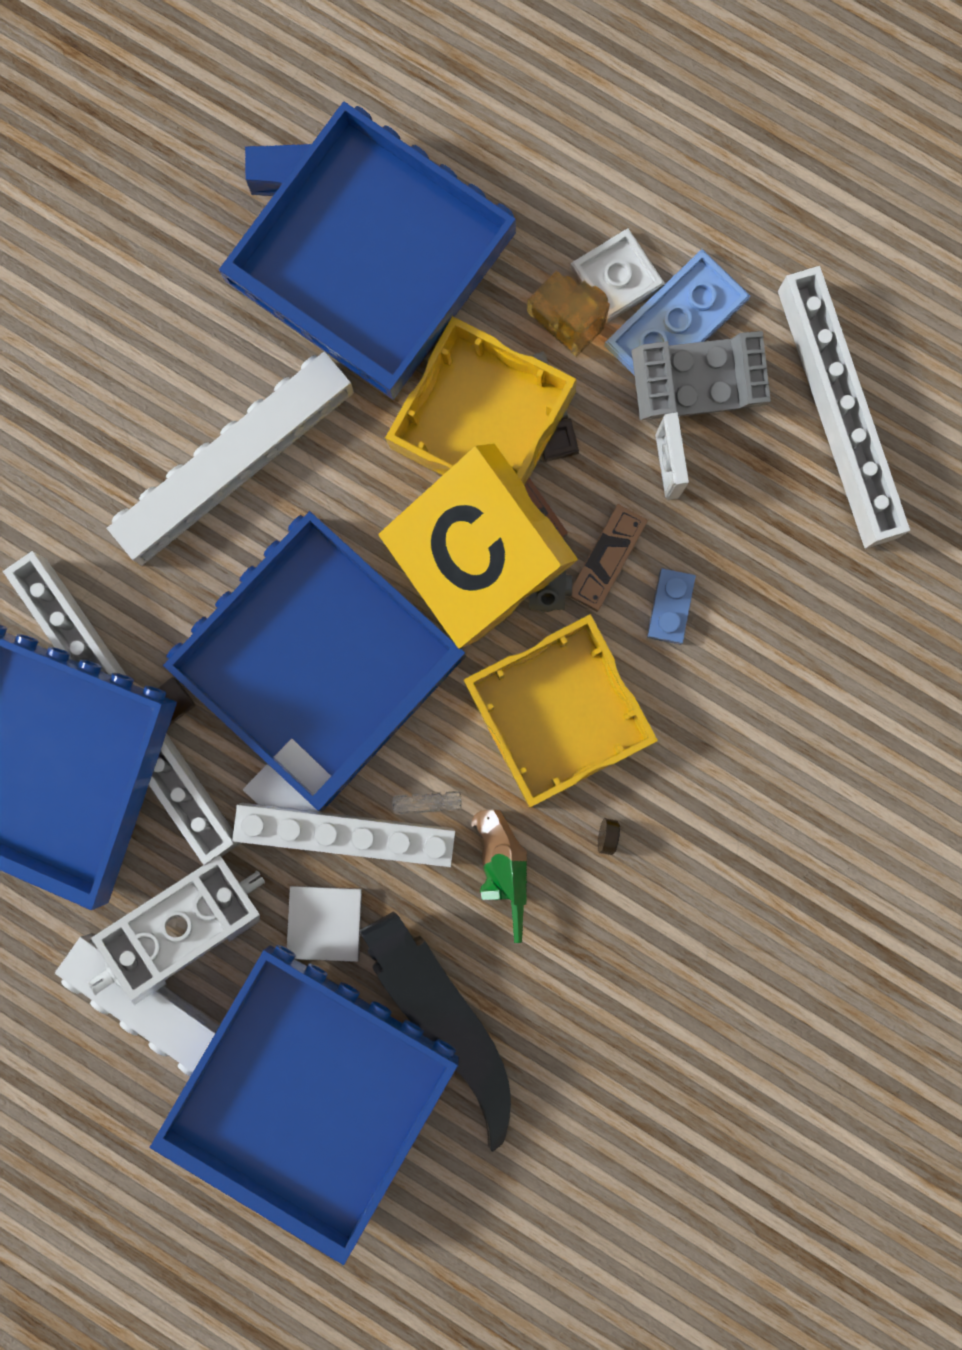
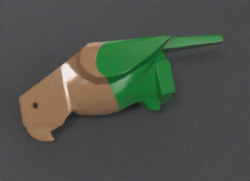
[471,810,527,943]

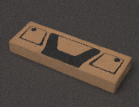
[568,504,648,612]

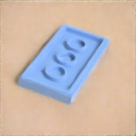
[604,249,750,376]

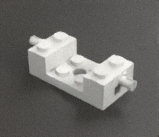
[87,855,265,1005]

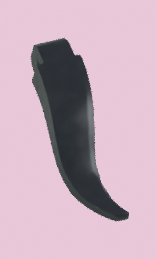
[359,912,511,1152]

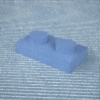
[647,568,696,645]

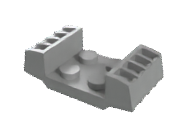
[631,331,771,420]

